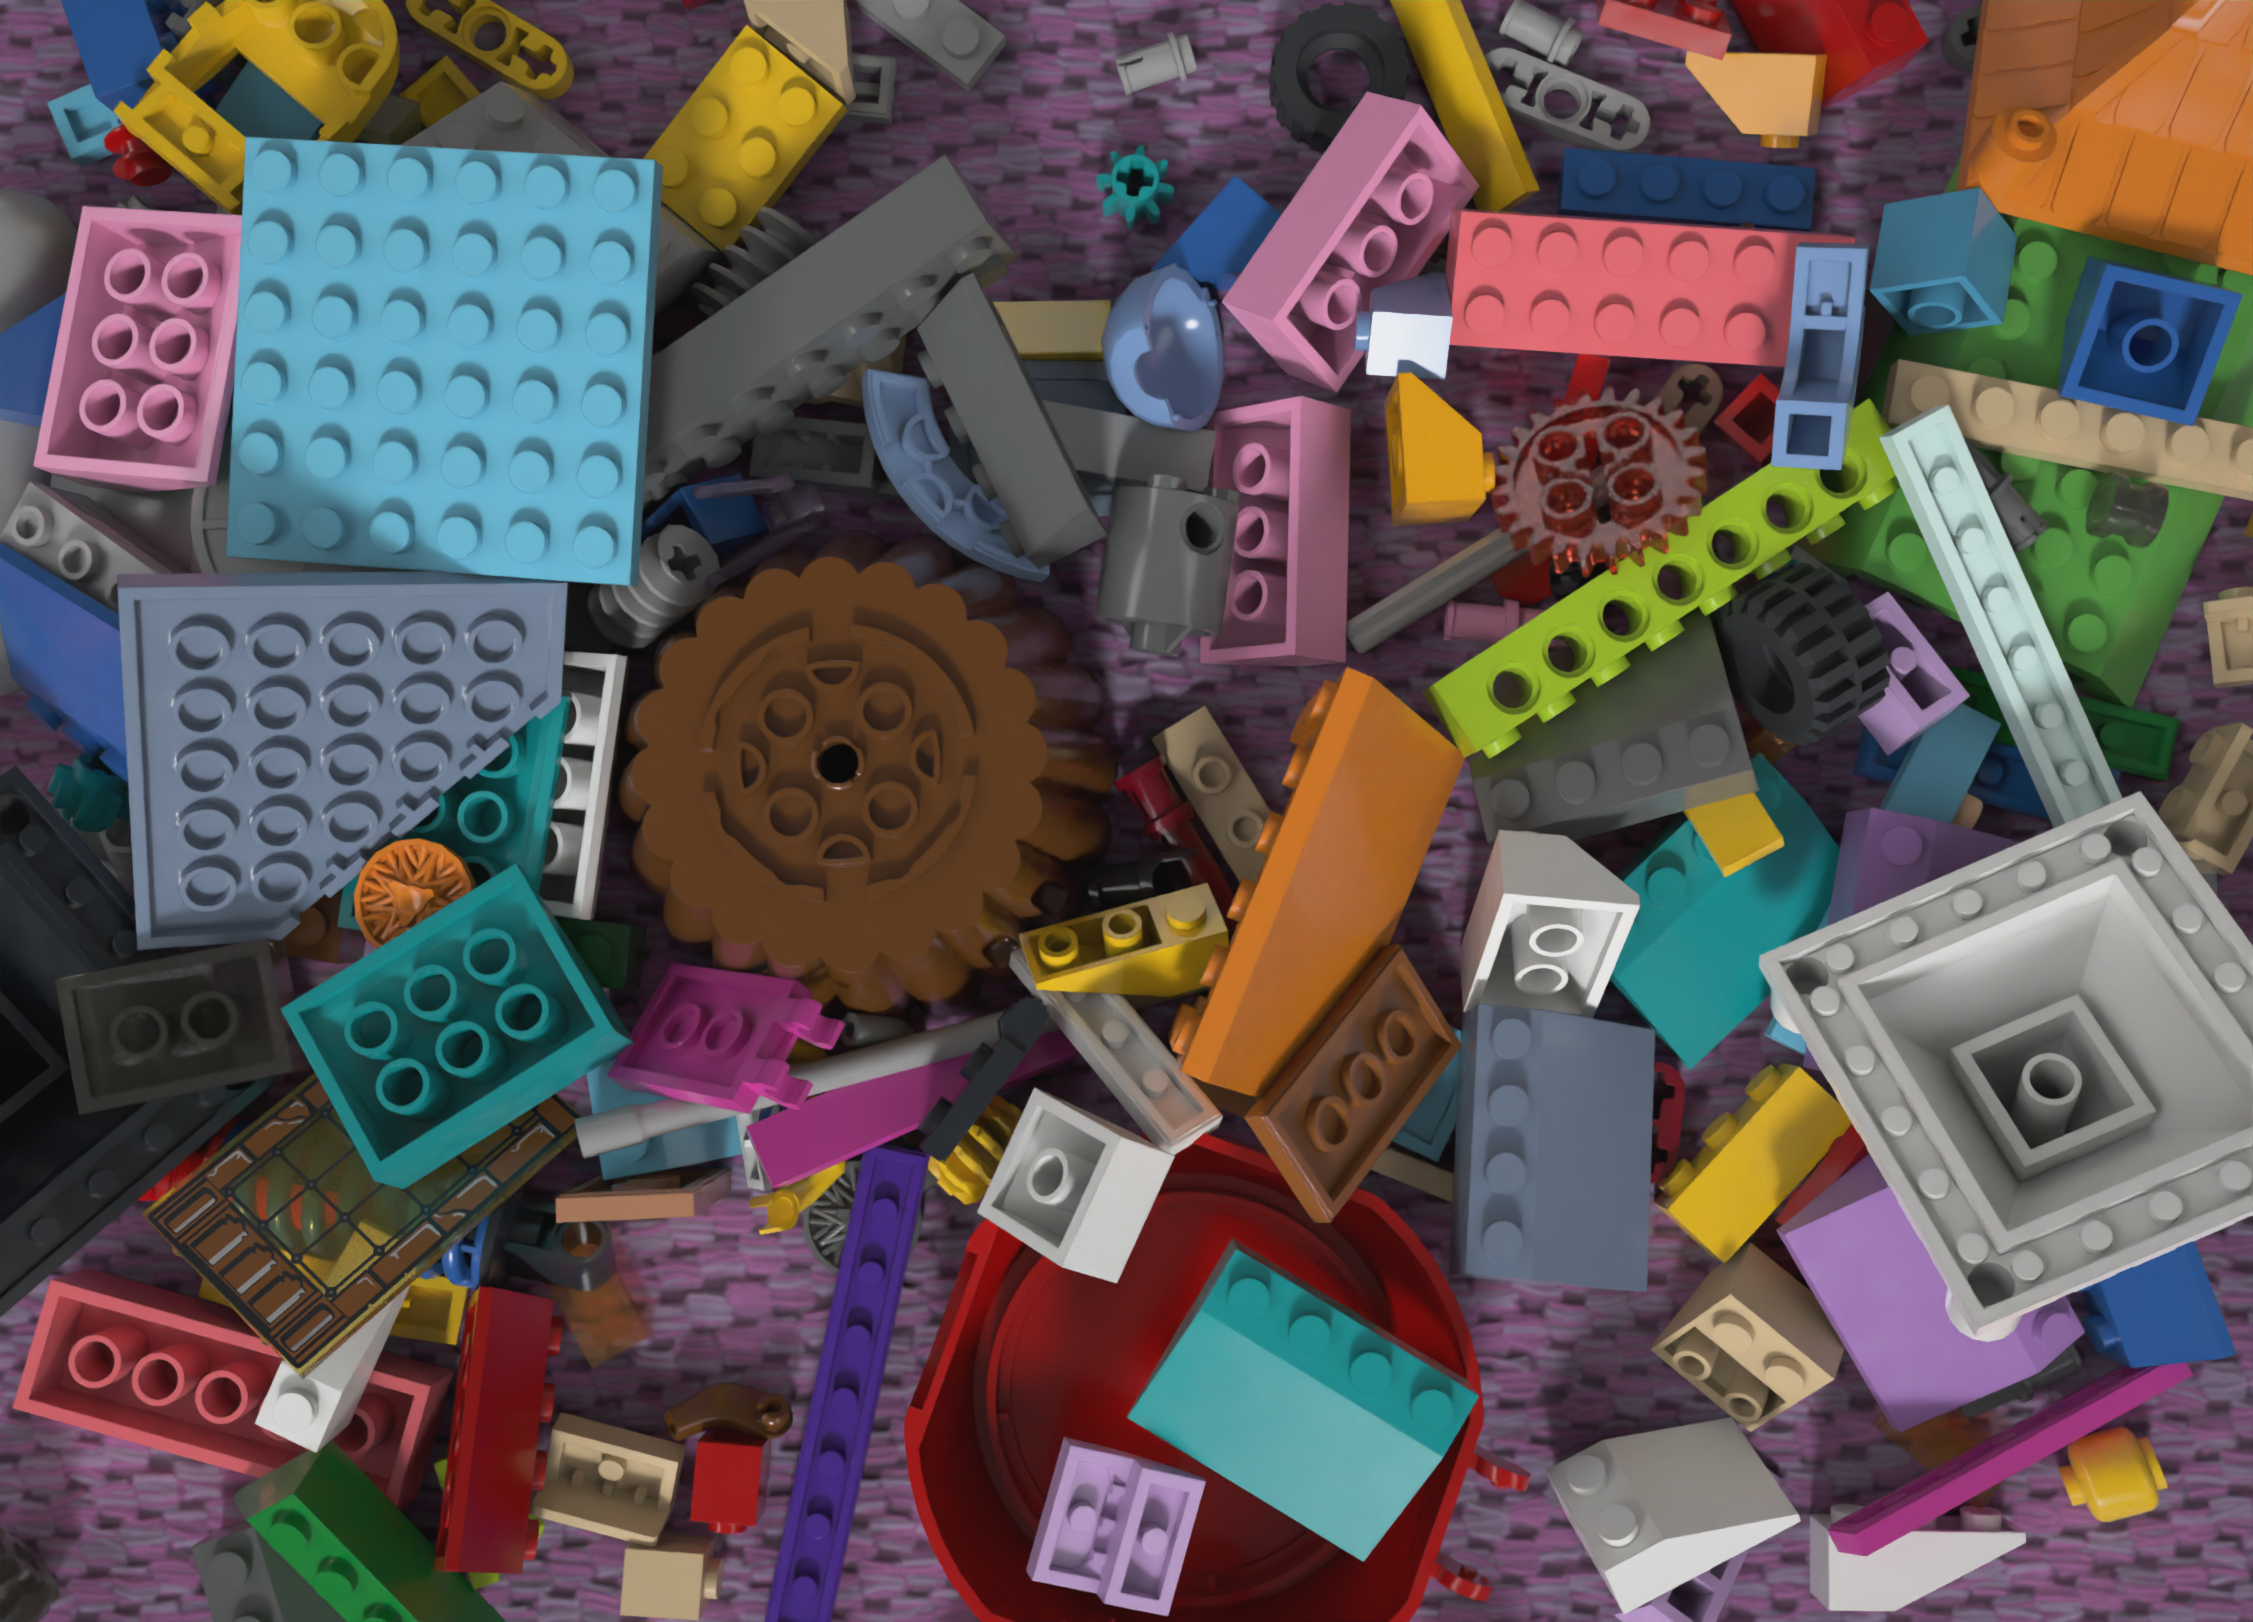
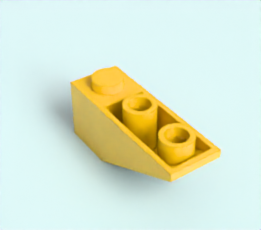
[1019,883,1229,997]

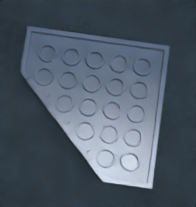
[117,571,568,950]

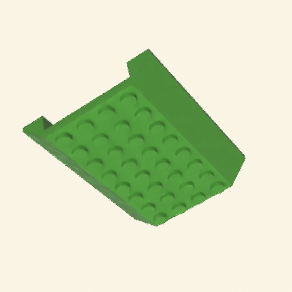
[1786,152,2253,708]

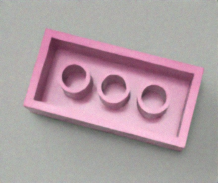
[1222,92,1479,393]

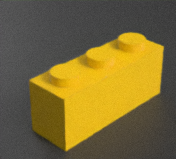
[1653,1063,1852,1264]

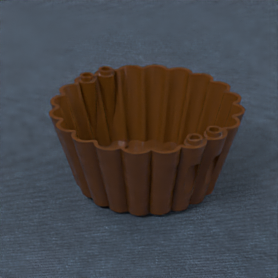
[615,529,1119,1021]

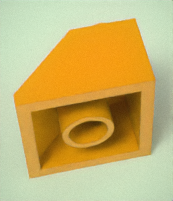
[1384,372,1495,526]

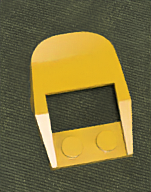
[113,0,400,215]

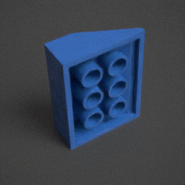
[0,542,128,782]

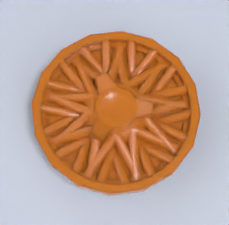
[354,838,476,949]

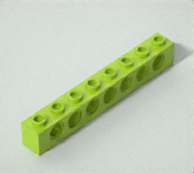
[1421,398,1899,759]

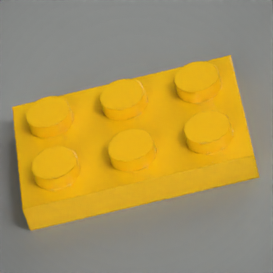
[643,25,848,252]

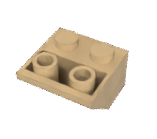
[1650,1242,1845,1432]

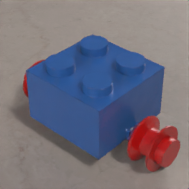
[61,0,220,186]

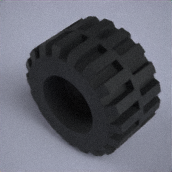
[1714,563,1890,746]

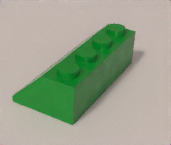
[233,1440,505,1622]

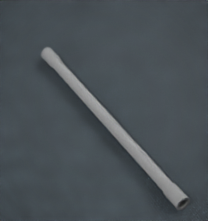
[575,987,1211,1159]

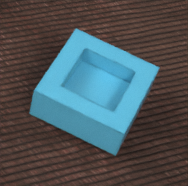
[47,84,118,167]

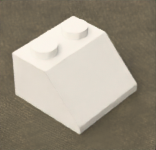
[977,1088,1175,1283]

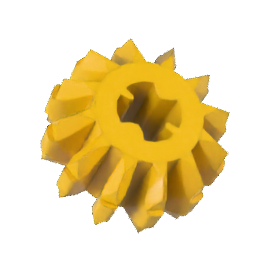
[928,1095,1023,1205]

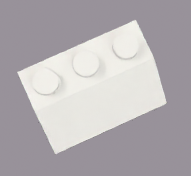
[1460,830,1640,1018]

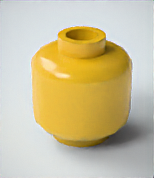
[2058,1426,2168,1522]

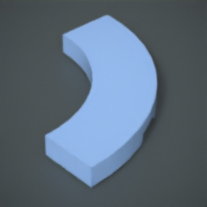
[862,369,1049,582]

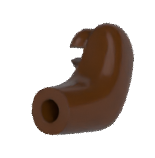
[664,1382,793,1442]

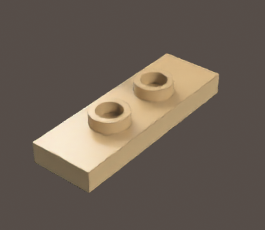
[1151,706,1270,884]

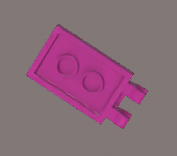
[607,963,845,1114]

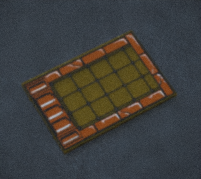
[141,1073,582,1380]

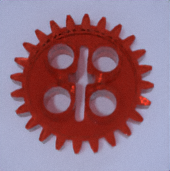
[1489,386,1708,577]

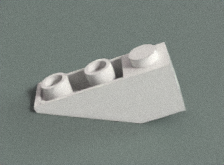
[1810,1504,2026,1611]

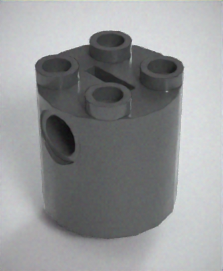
[1095,474,1241,657]

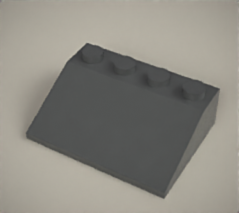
[1469,608,1760,848]

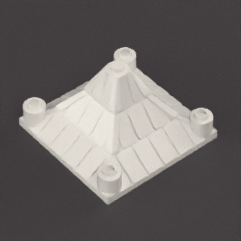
[1759,791,2253,1342]

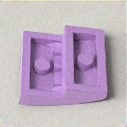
[1026,1437,1206,1616]

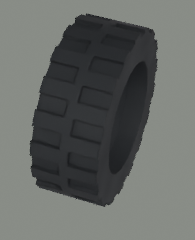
[1269,2,1410,153]

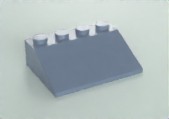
[1449,1004,1655,1292]

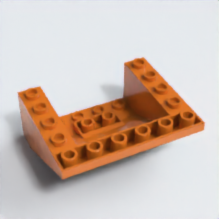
[1167,667,1465,1098]

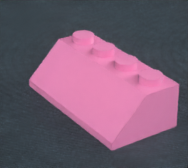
[1200,396,1351,666]

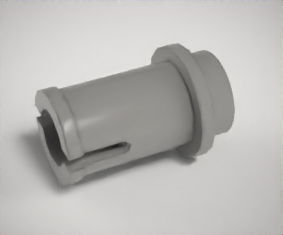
[1499,0,1584,67]
[1114,32,1197,96]

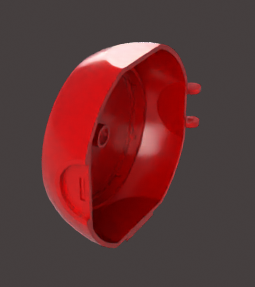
[904,1132,1531,1622]

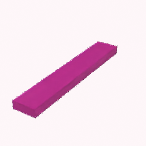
[747,1030,1082,1192]
[1827,1363,2193,1557]

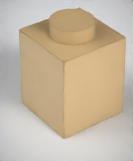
[620,1533,724,1621]

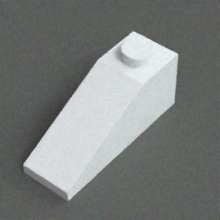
[255,1220,420,1453]

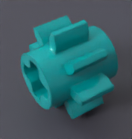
[1096,145,1174,231]
[47,752,130,832]

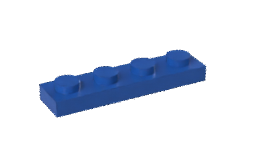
[1557,148,1816,232]

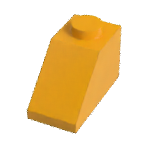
[1685,51,1827,148]

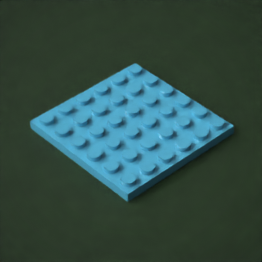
[226,137,663,587]

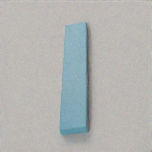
[1764,703,2001,1056]

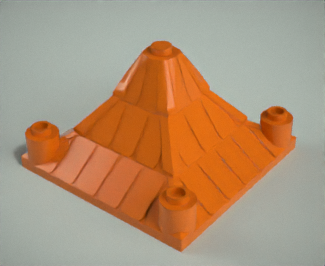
[1957,0,2253,276]

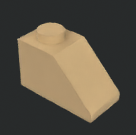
[744,0,856,106]

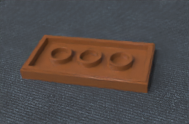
[1244,944,1462,1223]

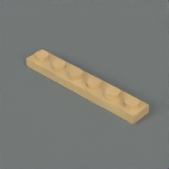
[1881,359,2253,501]

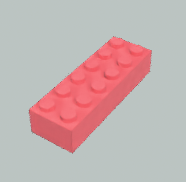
[1445,208,1855,367]
[12,1268,454,1510]

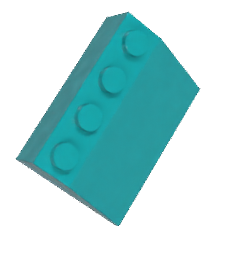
[337,696,571,931]
[1608,753,1840,1070]
[281,863,635,1189]
[1127,1238,1479,1562]

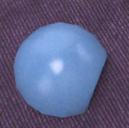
[1101,262,1224,433]

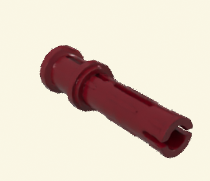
[1114,754,1238,938]

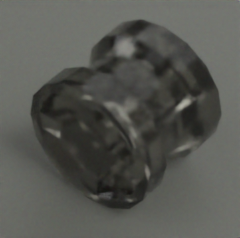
[2085,471,2169,549]

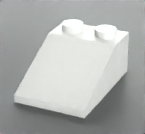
[1545,1417,1801,1614]

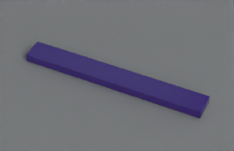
[764,1141,930,1622]

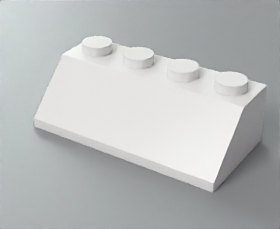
[539,651,630,920]

